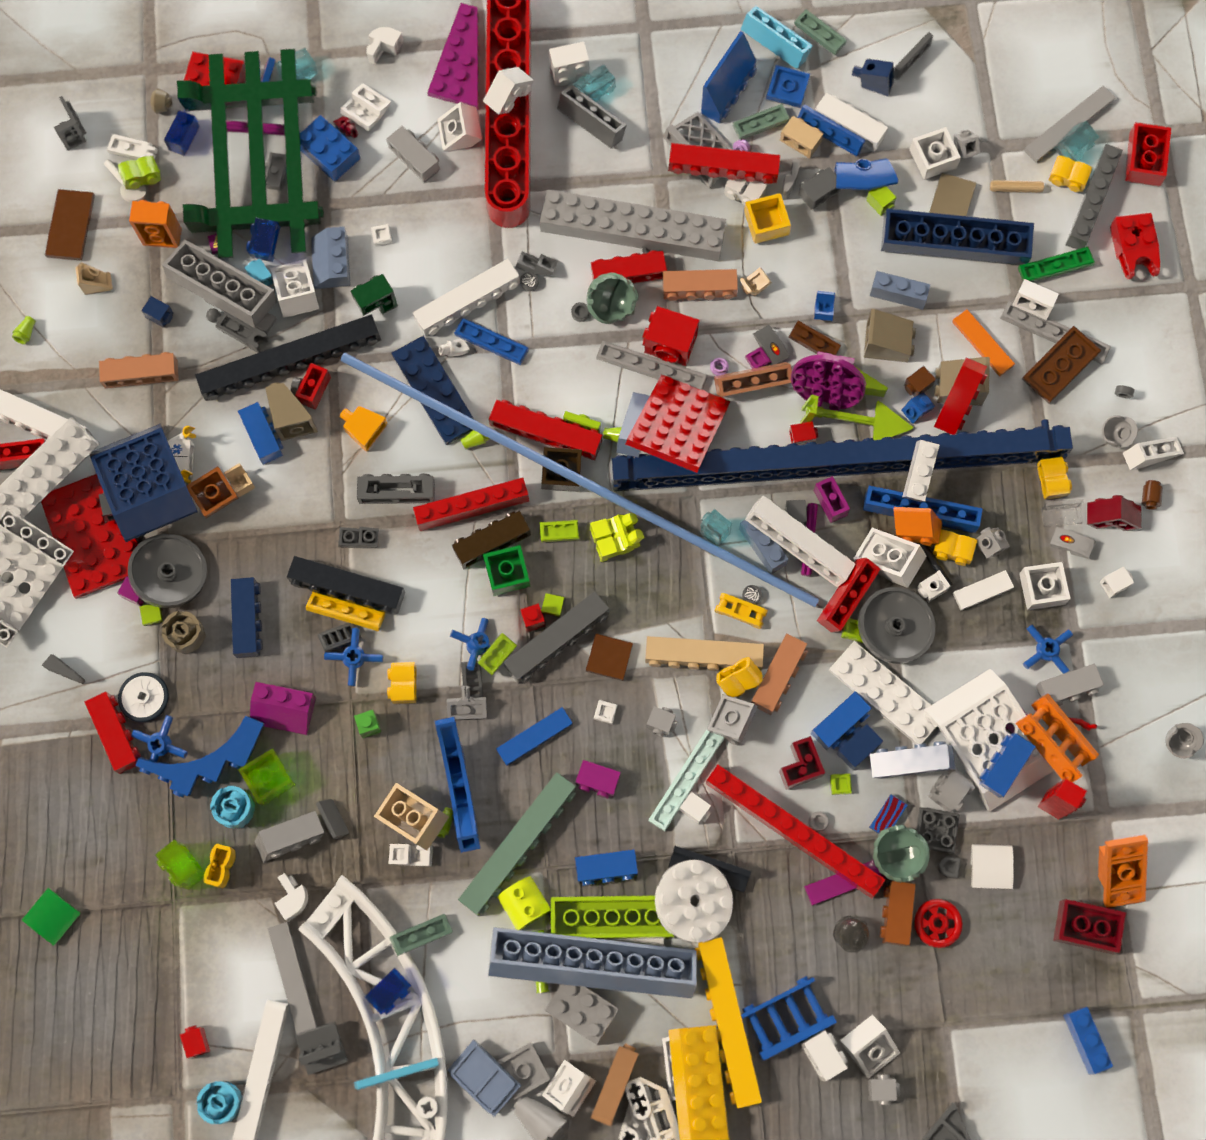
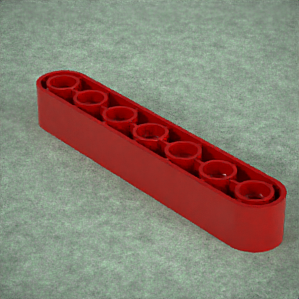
[485,0,531,228]

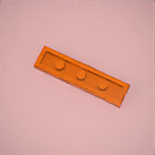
[952,309,1015,377]

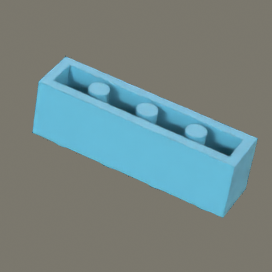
[740,6,813,69]

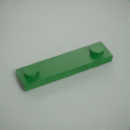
[1018,246,1095,282]

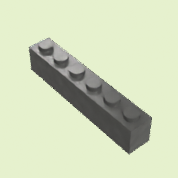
[1065,144,1123,249]
[503,591,609,684]

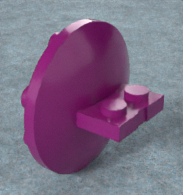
[791,351,866,411]

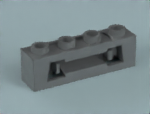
[357,473,435,504]

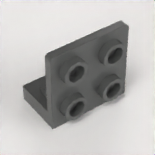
[54,96,87,151]

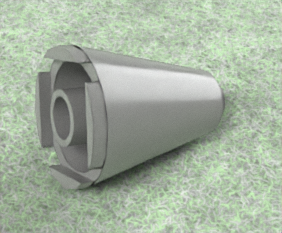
[514,1096,572,1140]

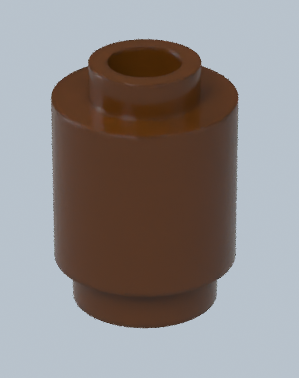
[1141,480,1163,510]

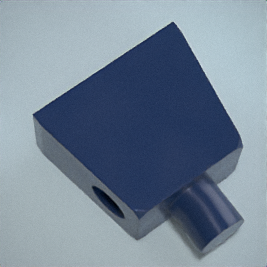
[852,59,894,96]

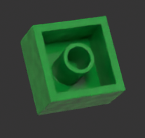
[483,545,531,596]

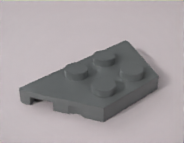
[921,1102,970,1140]

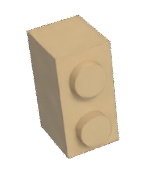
[780,116,823,158]

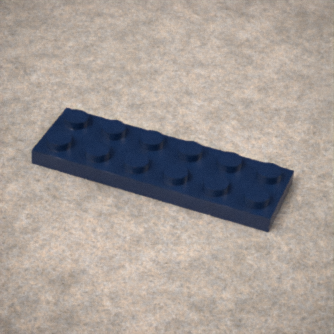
[391,335,474,445]

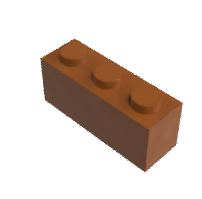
[880,881,915,947]

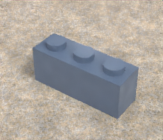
[870,271,931,310]
[739,520,788,574]

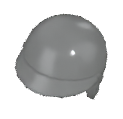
[1102,415,1138,448]
[1165,723,1204,759]

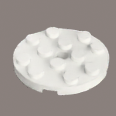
[655,860,733,943]

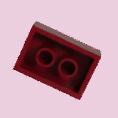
[1053,899,1126,955]

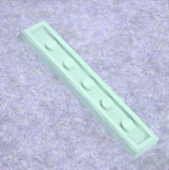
[648,730,725,832]

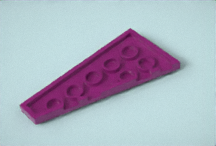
[427,3,478,110]

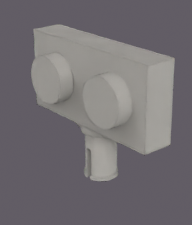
[265,152,286,190]
[447,686,487,719]

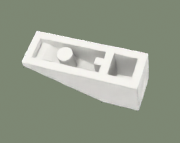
[1123,437,1184,470]

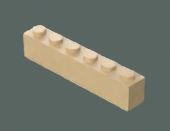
[645,636,764,671]

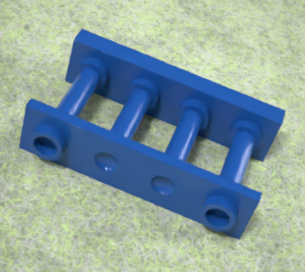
[741,976,837,1061]

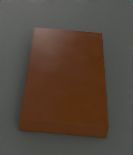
[45,189,95,261]
[1022,326,1102,404]

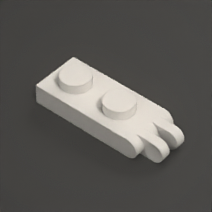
[107,134,158,160]

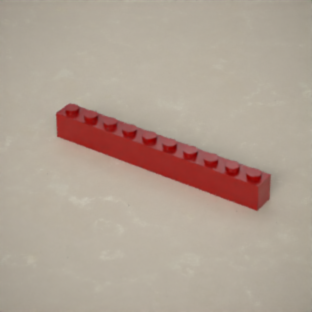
[706,764,885,899]

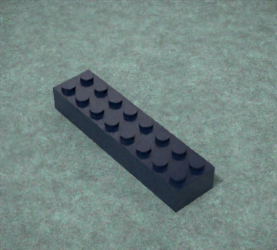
[881,208,1034,265]

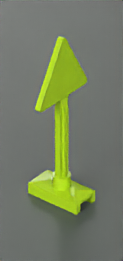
[800,395,913,440]

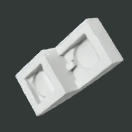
[389,844,433,867]

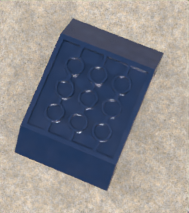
[90,423,198,542]

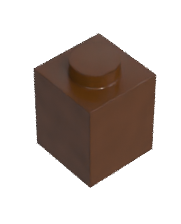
[904,366,936,397]

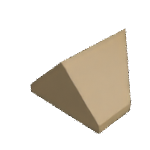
[76,262,112,295]

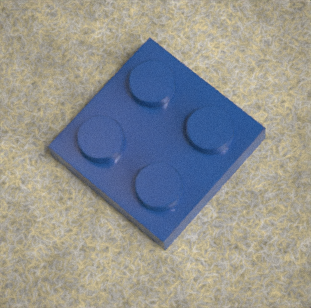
[766,65,810,108]

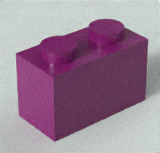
[813,476,850,523]
[575,760,621,799]

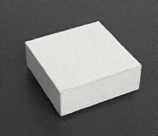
[371,224,393,246]
[594,700,618,725]

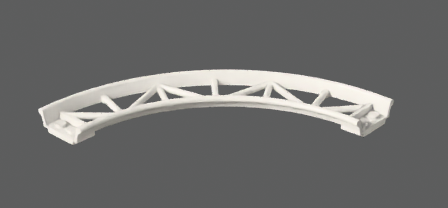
[298,875,448,1140]

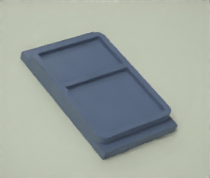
[447,1039,522,1117]

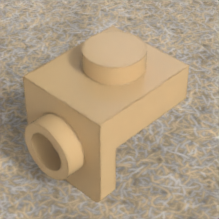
[740,268,772,296]
[224,463,255,497]

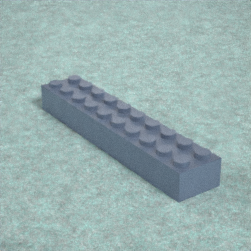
[488,927,696,999]

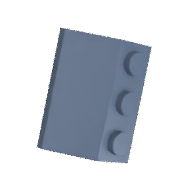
[311,226,351,289]

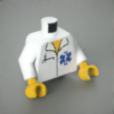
[168,425,196,484]

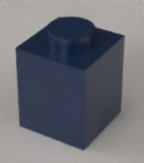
[141,296,174,328]

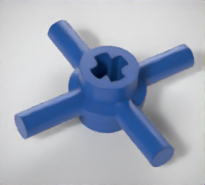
[450,618,491,670]
[1023,624,1073,674]
[324,628,383,687]
[131,715,188,773]

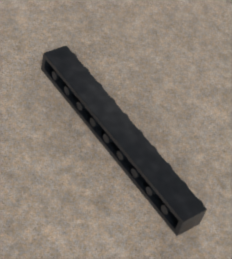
[195,314,381,401]

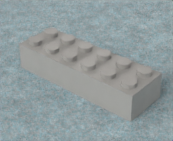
[162,239,277,328]

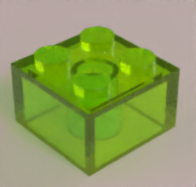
[238,748,296,806]
[155,839,205,890]

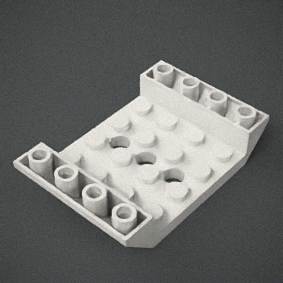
[0,508,74,648]
[924,669,1054,812]

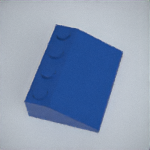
[701,31,757,123]

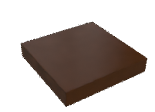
[586,634,633,681]

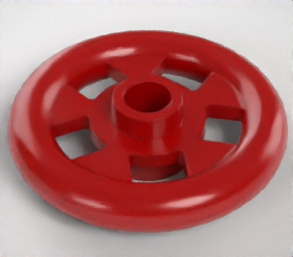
[914,899,963,948]

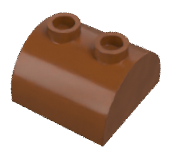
[187,466,239,519]

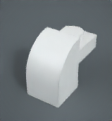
[366,27,404,65]
[275,873,308,922]

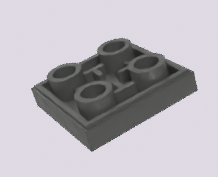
[916,807,960,854]

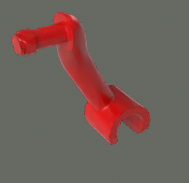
[1068,717,1097,731]

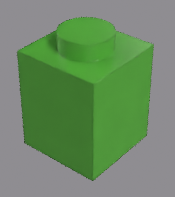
[354,709,381,738]

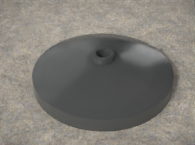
[128,534,207,608]
[858,587,935,664]

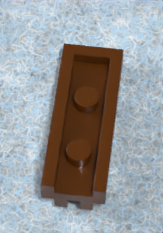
[788,320,841,355]

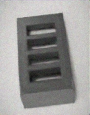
[317,623,362,652]
[42,654,85,684]
[461,660,484,698]

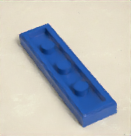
[798,105,866,157]
[454,318,529,365]
[496,707,573,766]

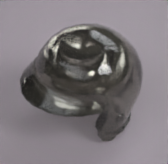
[833,916,869,953]

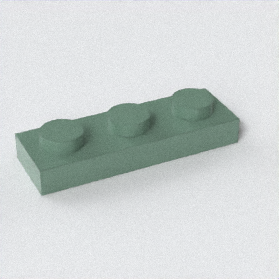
[794,9,847,55]
[733,104,789,140]
[389,913,453,957]

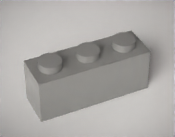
[386,126,440,182]
[1036,663,1104,706]

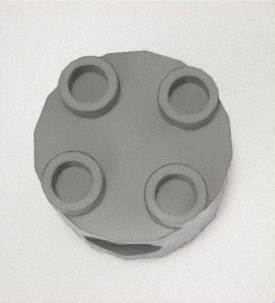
[928,768,975,812]

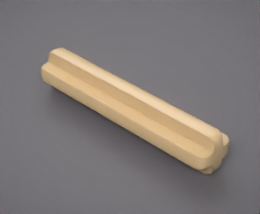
[990,180,1044,192]

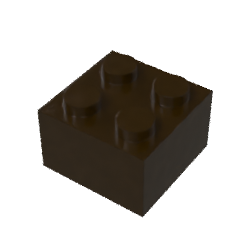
[541,447,582,492]

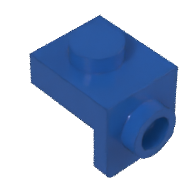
[814,291,835,321]
[901,392,935,423]

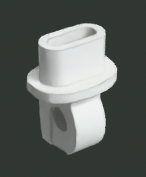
[439,339,469,357]

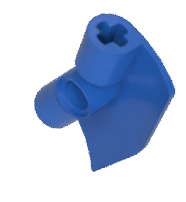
[834,158,898,190]

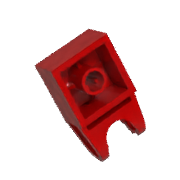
[1110,213,1160,280]

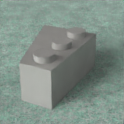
[255,811,324,863]

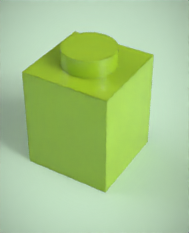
[866,186,897,216]

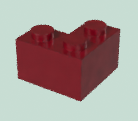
[1087,495,1142,531]
[779,736,825,790]

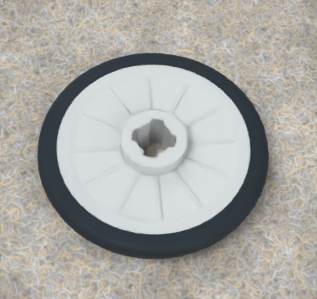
[118,672,169,722]

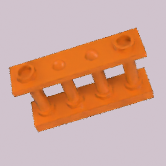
[1015,693,1099,782]

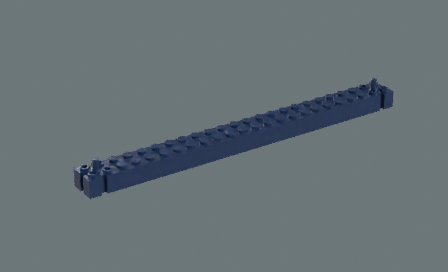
[612,419,1073,492]

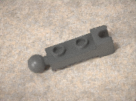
[206,308,269,353]

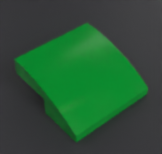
[22,887,81,946]

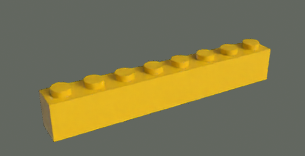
[695,937,762,1108]

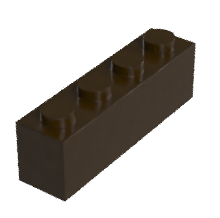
[452,511,531,570]

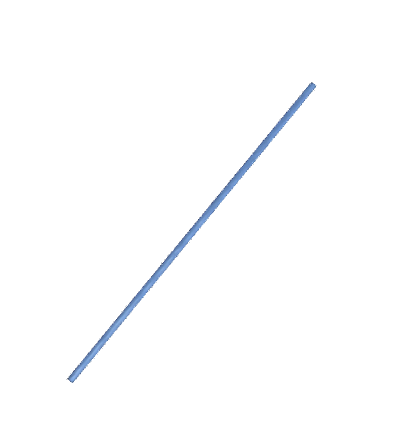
[341,353,819,607]

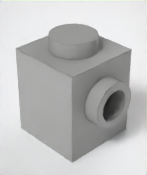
[646,706,678,737]
[868,1075,900,1105]

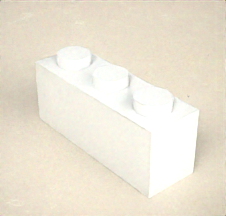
[902,440,939,502]

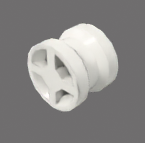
[416,1096,438,1118]

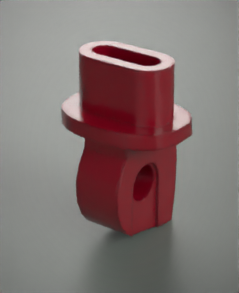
[333,116,358,139]

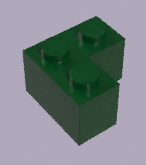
[350,274,398,316]

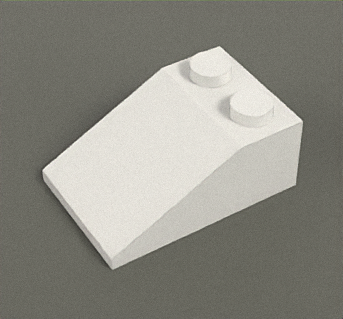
[270,259,319,318]
[853,528,927,588]

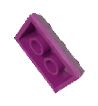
[250,682,316,735]

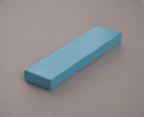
[354,1057,439,1090]

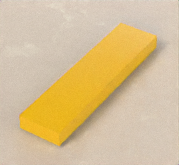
[306,592,385,631]

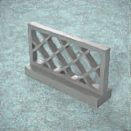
[664,112,733,189]

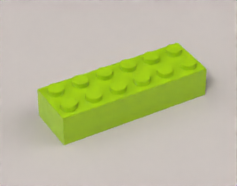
[551,896,674,939]

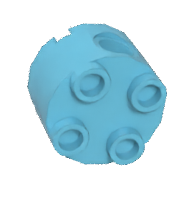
[210,786,255,829]
[197,1081,243,1124]

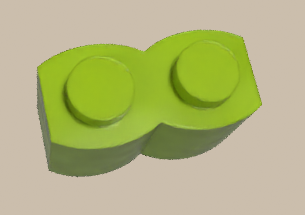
[118,156,161,189]

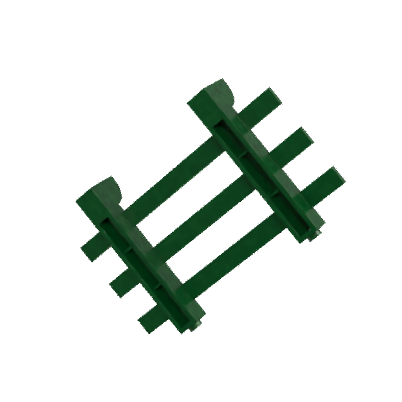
[177,49,324,258]

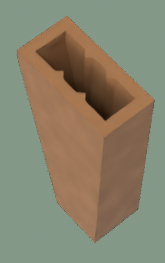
[591,1044,638,1126]

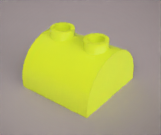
[497,876,551,930]

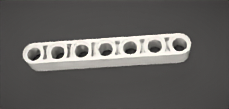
[233,1000,289,1140]

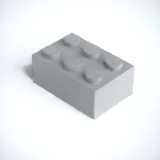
[545,984,619,1045]

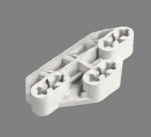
[619,1077,680,1140]

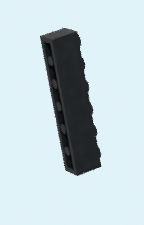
[287,556,405,614]

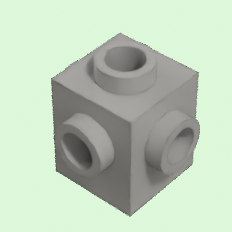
[953,130,980,158]
[976,527,1010,558]

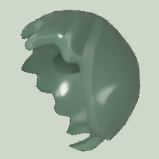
[586,273,638,324]
[873,825,930,883]

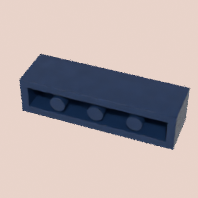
[231,577,263,658]

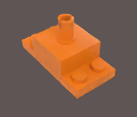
[1098,835,1148,908]

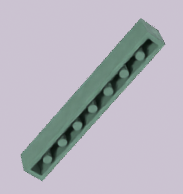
[458,772,577,916]

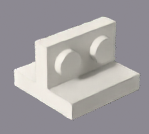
[542,1060,596,1117]

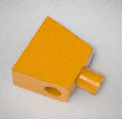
[340,406,388,452]

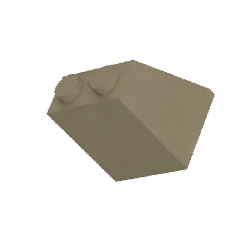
[864,309,916,363]
[934,357,990,406]
[265,383,318,441]

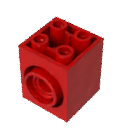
[642,306,700,366]

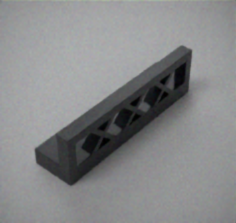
[668,846,752,893]

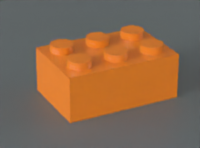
[129,200,182,248]

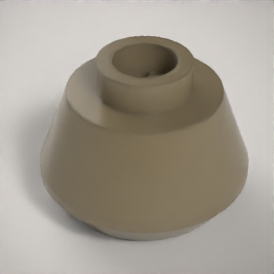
[151,89,173,113]

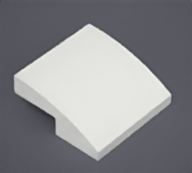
[340,83,391,131]
[971,844,1013,889]

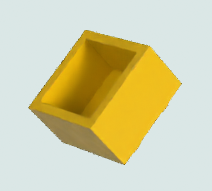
[744,193,791,244]

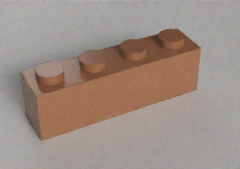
[663,269,738,301]
[99,352,179,388]
[714,362,794,397]
[751,633,808,715]

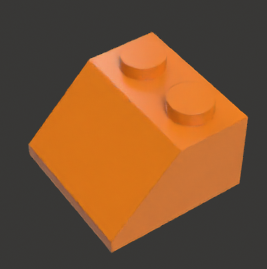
[893,507,942,546]

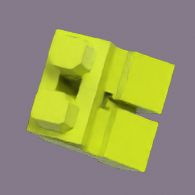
[590,513,644,562]

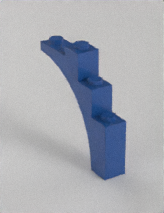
[135,716,265,798]
[435,717,481,853]

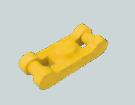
[714,593,768,629]

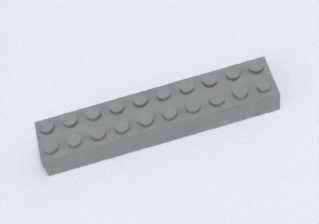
[540,189,726,261]

